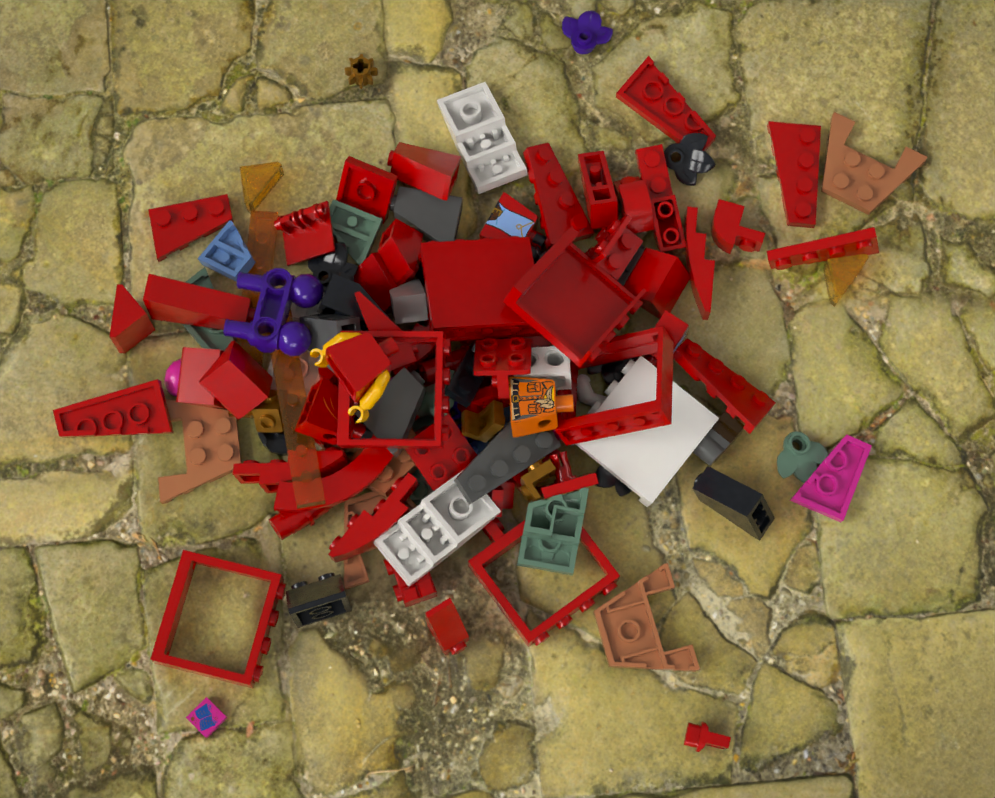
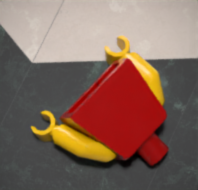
[310,332,399,423]

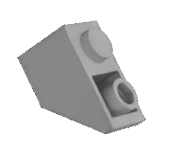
[389,279,429,324]

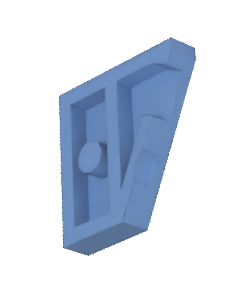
[198,220,256,282]

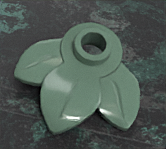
[777,431,828,483]

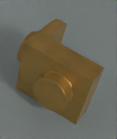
[252,389,289,432]
[461,400,505,443]
[519,459,556,502]

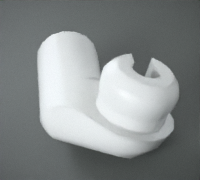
[577,374,607,406]

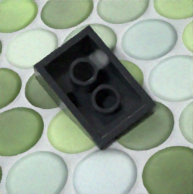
[317,272,389,331]
[286,573,352,628]

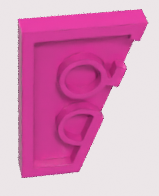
[790,434,872,523]

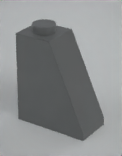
[390,186,463,242]
[299,313,361,373]
[355,367,427,458]

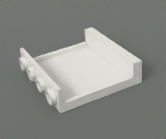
[570,356,719,507]

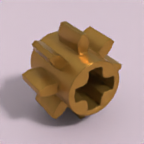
[345,54,378,89]

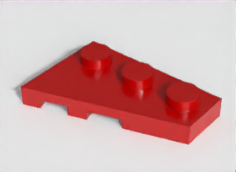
[148,194,233,262]

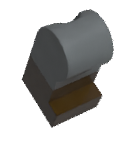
[693,411,745,466]

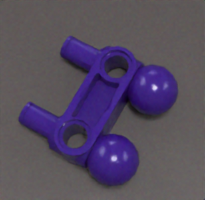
[223,268,324,356]

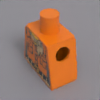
[509,377,574,438]

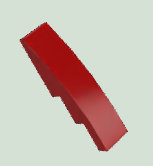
[684,206,715,320]

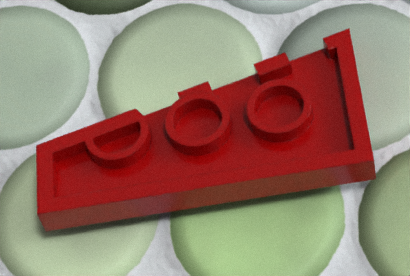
[523,142,594,249]
[766,227,879,270]
[673,338,776,434]

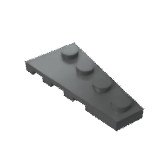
[454,419,561,504]

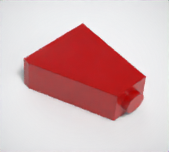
[387,142,461,201]

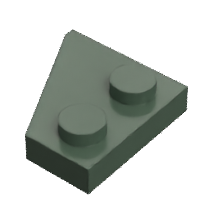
[329,199,383,265]

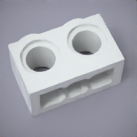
[514,345,572,390]

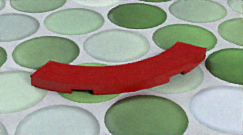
[273,434,394,512]

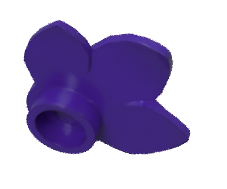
[562,10,613,54]

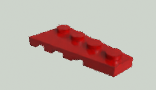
[616,56,716,151]
[767,121,821,228]
[53,379,174,438]

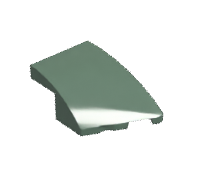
[517,487,589,576]

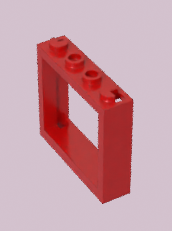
[555,326,674,446]
[337,331,451,449]
[468,520,620,647]
[150,550,287,689]

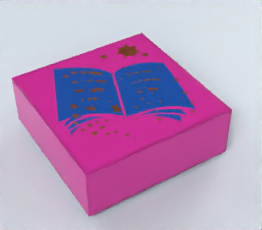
[186,697,227,738]

